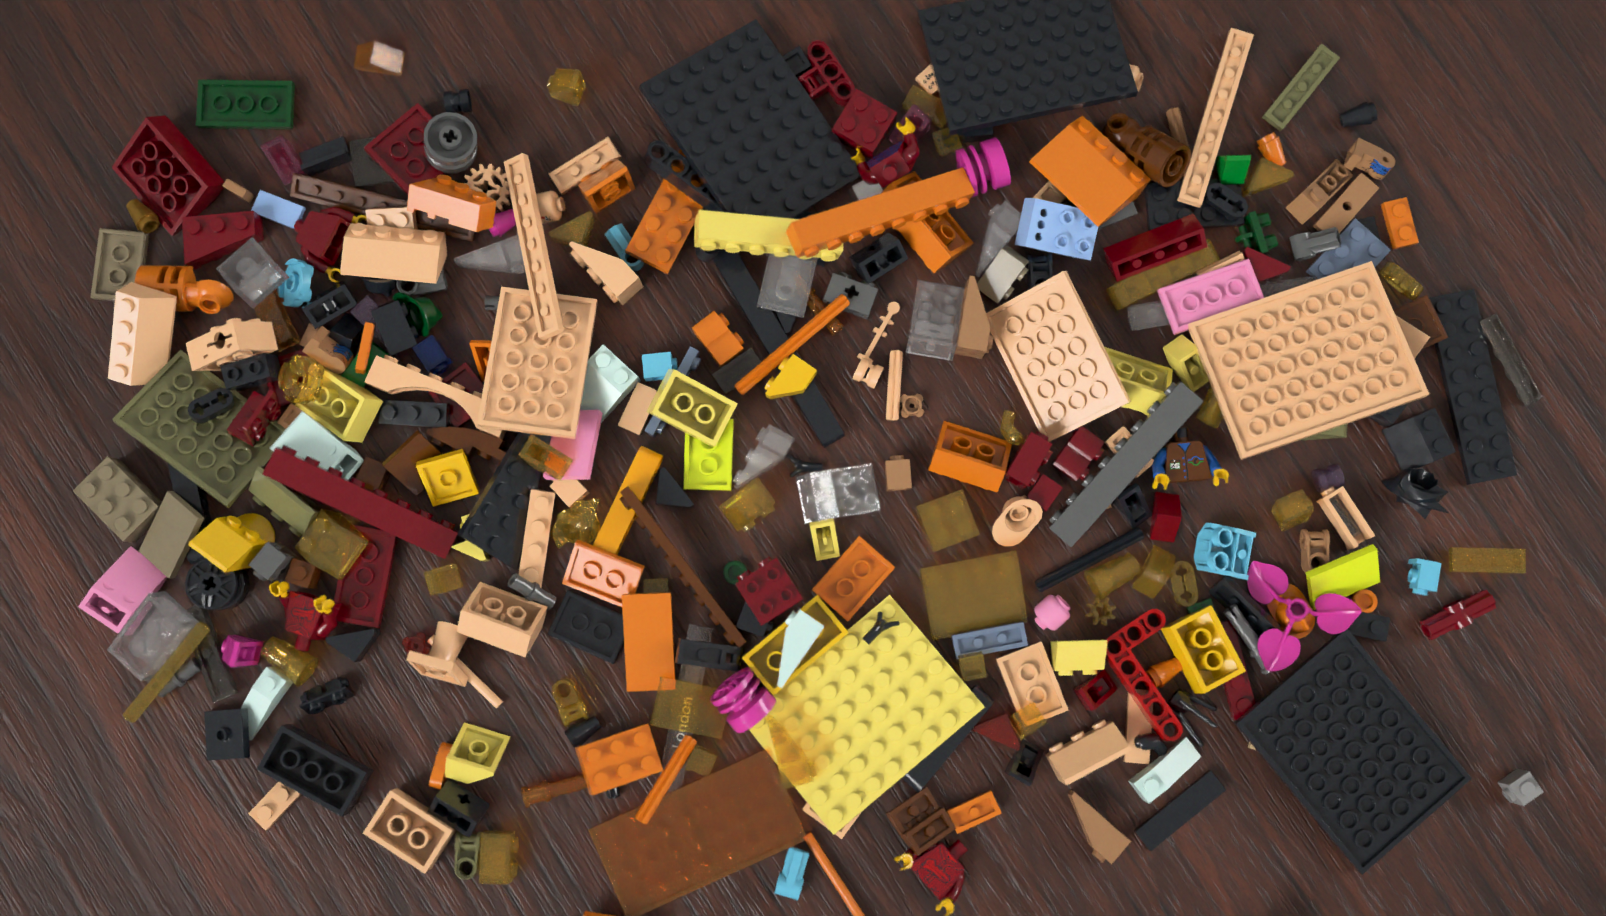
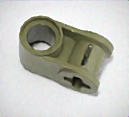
[454,831,484,880]

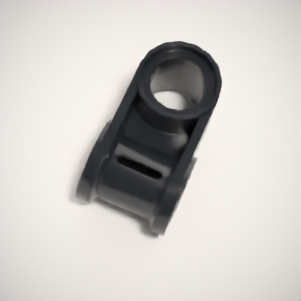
[1026,253,1053,290]

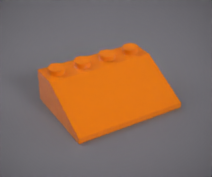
[1030,115,1151,227]

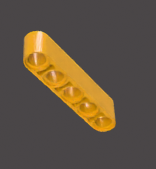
[593,446,664,555]

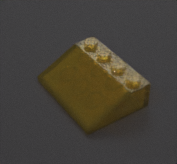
[919,551,1028,641]

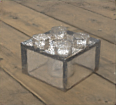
[216,237,289,309]

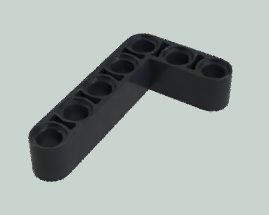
[644,140,724,262]

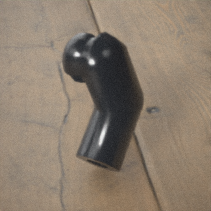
[1134,733,1168,756]

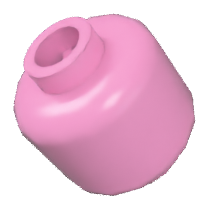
[1034,595,1071,631]

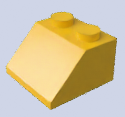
[188,516,266,573]

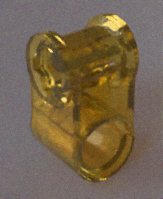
[552,678,589,727]

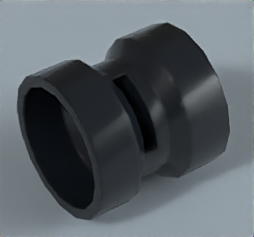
[443,89,472,113]

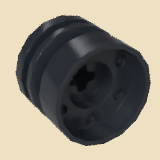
[185,559,250,610]

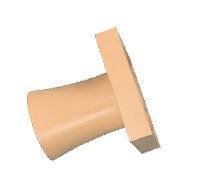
[406,621,468,687]

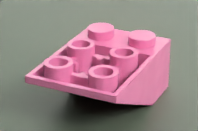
[78,546,168,634]

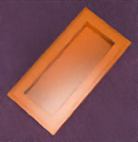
[355,322,375,374]

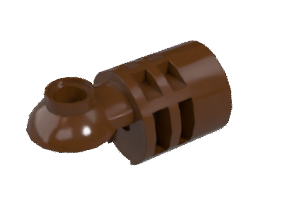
[1102,113,1191,187]

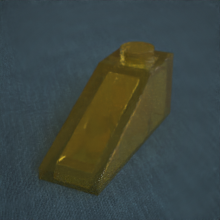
[766,714,817,790]

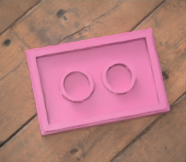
[543,410,603,480]

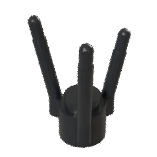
[1167,689,1217,747]

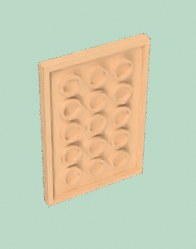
[986,271,1131,442]
[477,287,598,439]

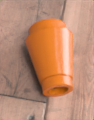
[1257,132,1287,169]
[1145,657,1183,688]

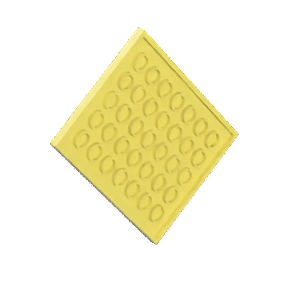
[749,595,985,835]

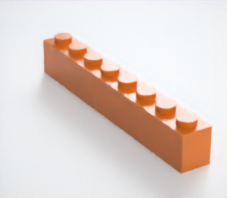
[786,167,975,258]

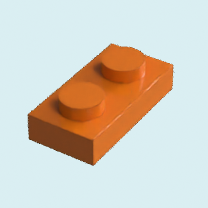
[1381,197,1419,250]
[946,790,1002,834]

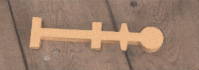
[857,302,900,364]

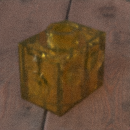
[1271,489,1314,532]

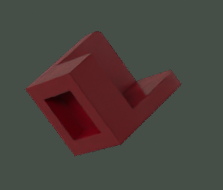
[1027,474,1063,513]

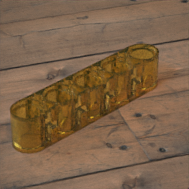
[1106,239,1220,311]

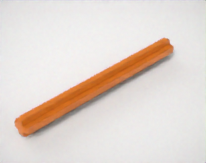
[735,294,850,395]

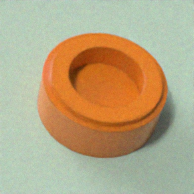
[1351,589,1378,613]

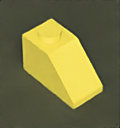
[1163,334,1209,392]

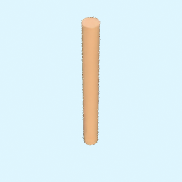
[427,635,503,709]

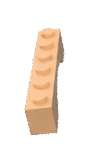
[365,355,507,440]

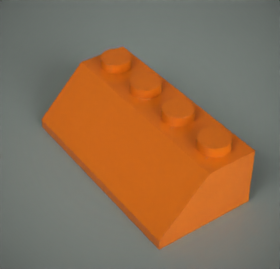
[882,171,974,273]

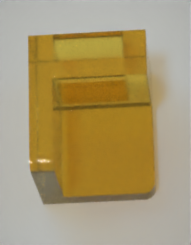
[423,564,463,596]
[1008,702,1047,740]
[685,745,718,777]

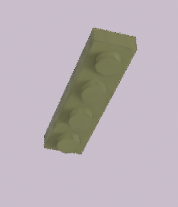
[1262,43,1340,132]

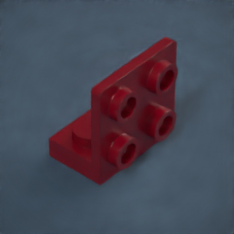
[227,389,281,446]

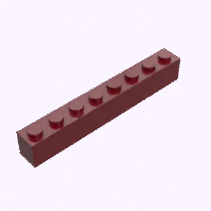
[262,445,458,559]

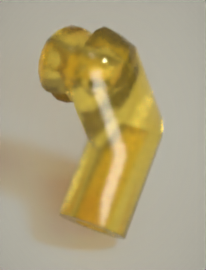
[1000,410,1023,445]

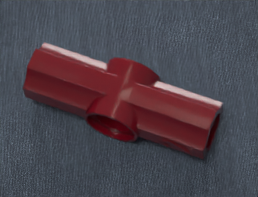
[1419,589,1496,640]

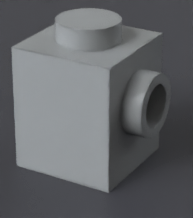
[1498,769,1543,806]

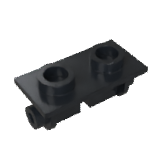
[299,677,354,715]

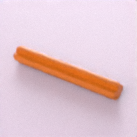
[635,735,697,824]

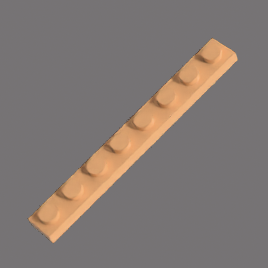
[1177,28,1254,208]
[504,153,564,340]

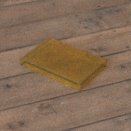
[650,677,727,739]

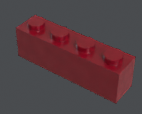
[1103,214,1208,282]

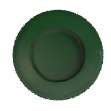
[723,561,747,585]

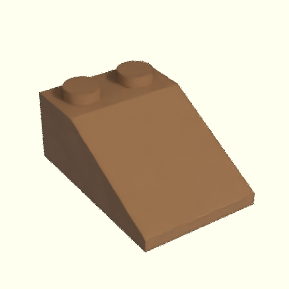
[954,276,993,359]

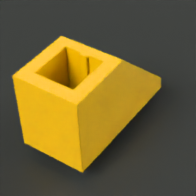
[764,354,817,399]

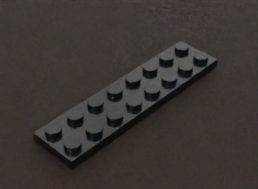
[1429,289,1517,485]

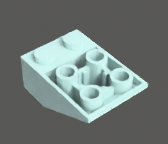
[270,411,364,479]

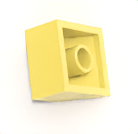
[1050,640,1107,676]

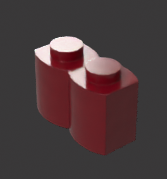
[1051,426,1105,482]

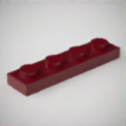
[1221,620,1256,720]

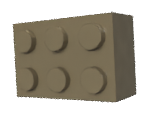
[73,456,162,543]

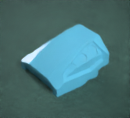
[1193,523,1256,580]

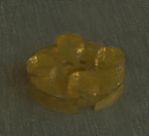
[278,355,324,404]

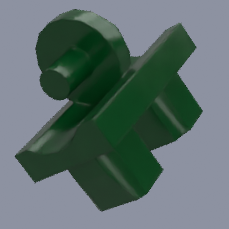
[1235,211,1278,254]

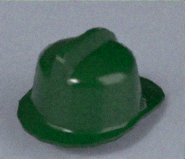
[392,292,443,337]

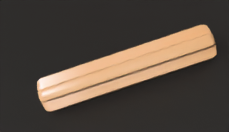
[886,350,903,421]

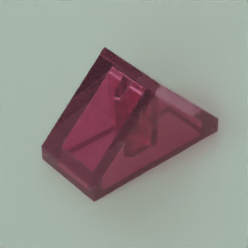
[888,104,932,144]
[260,135,306,185]

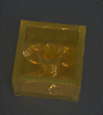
[915,489,980,553]

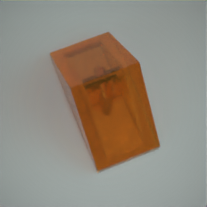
[353,41,404,76]

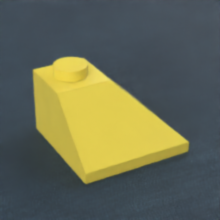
[444,722,510,784]

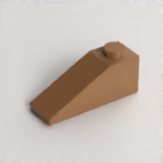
[1068,790,1131,864]

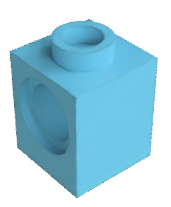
[642,352,678,382]

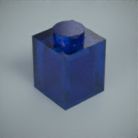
[412,335,453,375]

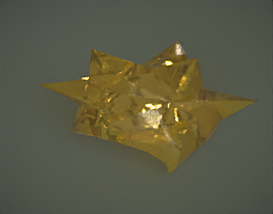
[549,498,601,549]

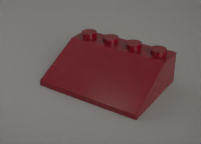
[112,115,225,236]

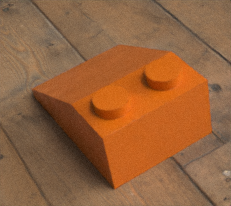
[578,159,636,214]

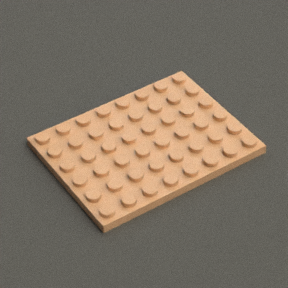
[1188,261,1429,460]

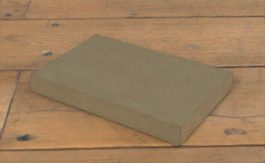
[90,228,150,301]
[139,491,204,579]

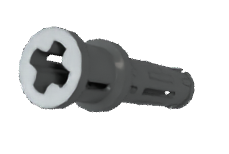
[1223,604,1271,674]

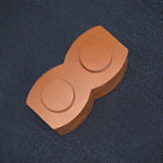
[692,311,744,368]

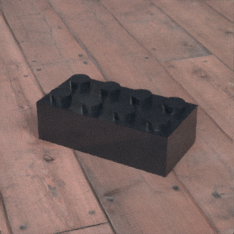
[257,724,374,817]

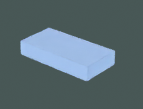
[251,190,306,229]

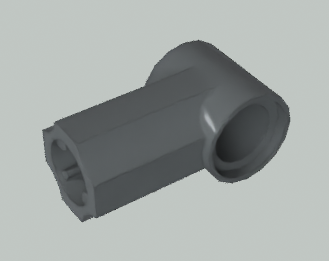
[1289,227,1341,261]
[397,269,447,299]

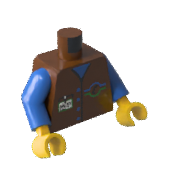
[1152,428,1229,490]

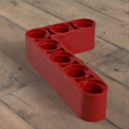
[1104,609,1183,741]

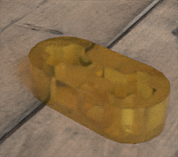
[1380,262,1424,300]
[1170,561,1198,606]

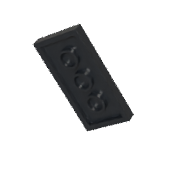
[1144,179,1244,231]

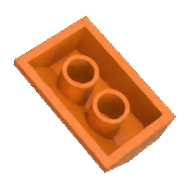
[929,421,1012,492]

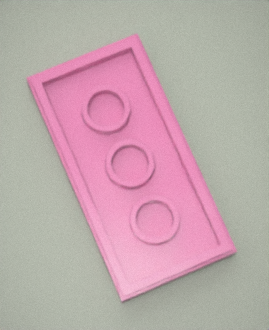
[1157,259,1264,335]

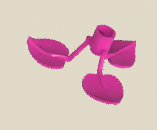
[1247,561,1362,671]

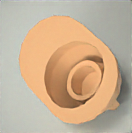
[992,495,1043,546]

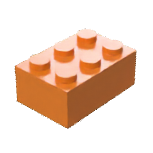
[575,724,663,795]

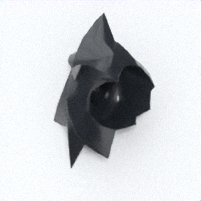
[1381,468,1450,519]

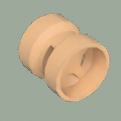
[852,357,884,389]

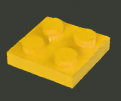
[416,449,480,507]

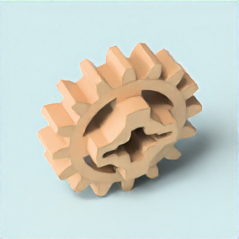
[464,164,511,214]

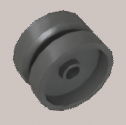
[424,112,477,174]

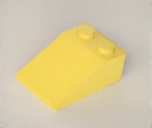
[295,363,383,443]

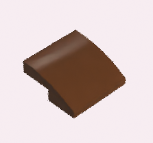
[885,787,956,856]

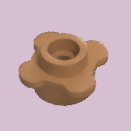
[900,394,924,418]

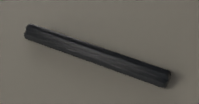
[1035,528,1144,592]

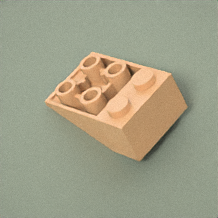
[569,241,644,306]

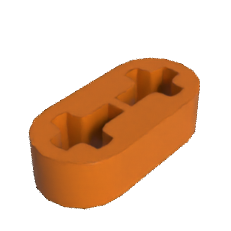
[429,742,453,790]

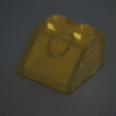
[719,477,776,533]
[294,509,369,580]

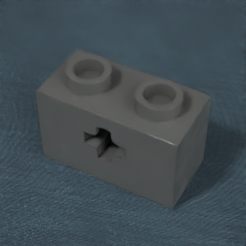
[823,272,878,320]
[249,542,301,582]

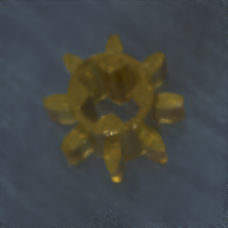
[1085,597,1116,626]

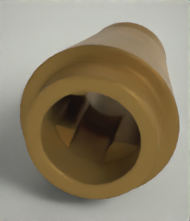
[126,199,160,234]

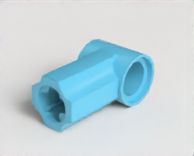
[605,223,644,271]
[774,847,809,900]

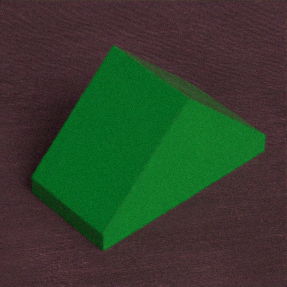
[1215,155,1251,184]

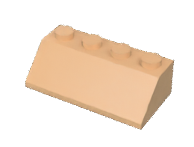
[340,223,447,283]
[108,282,177,386]

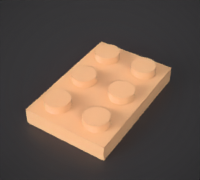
[996,641,1068,728]

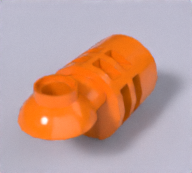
[134,265,234,314]

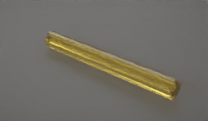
[123,622,210,723]

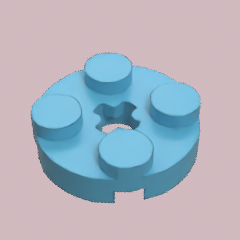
[278,259,314,307]

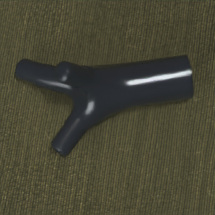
[786,454,823,478]
[863,612,900,645]

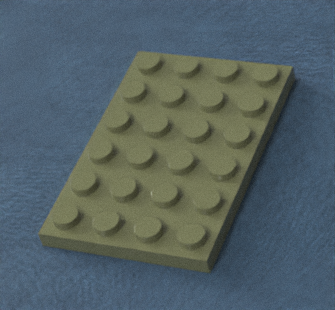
[112,350,286,508]

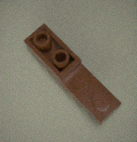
[426,427,507,465]

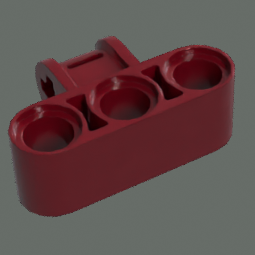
[798,40,855,106]

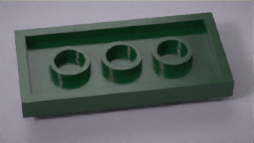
[196,80,295,129]

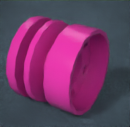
[956,137,1011,197]
[710,667,776,733]

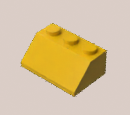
[1161,605,1246,694]

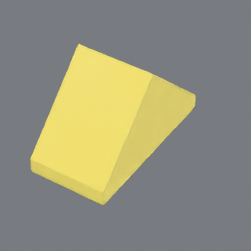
[809,518,840,561]

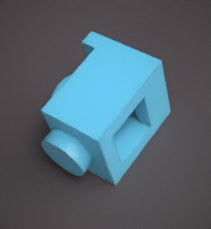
[1408,558,1441,596]

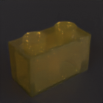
[479,830,519,884]

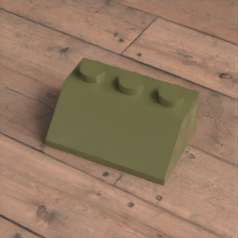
[248,466,329,537]

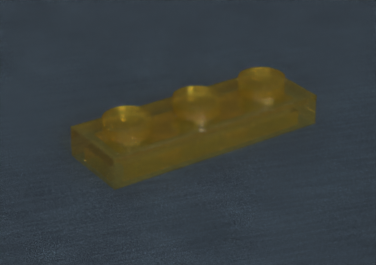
[1449,547,1526,574]

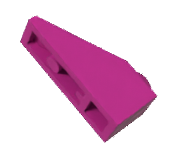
[221,635,264,667]

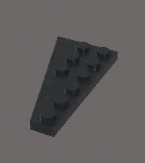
[457,432,551,570]

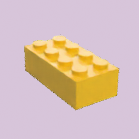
[742,595,849,696]

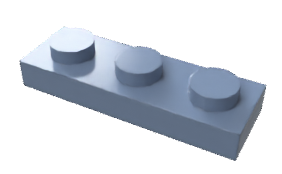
[951,621,1028,659]

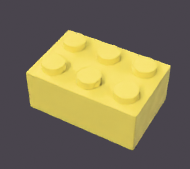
[646,369,737,447]

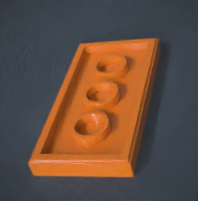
[622,592,676,692]

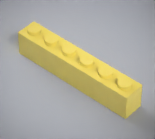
[694,210,843,261]

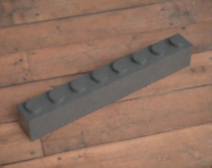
[1049,381,1203,547]

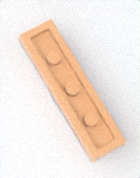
[519,489,555,588]

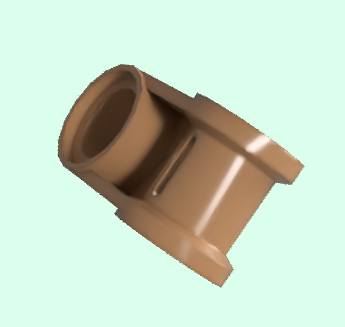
[1300,529,1330,573]

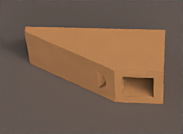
[1286,159,1353,224]

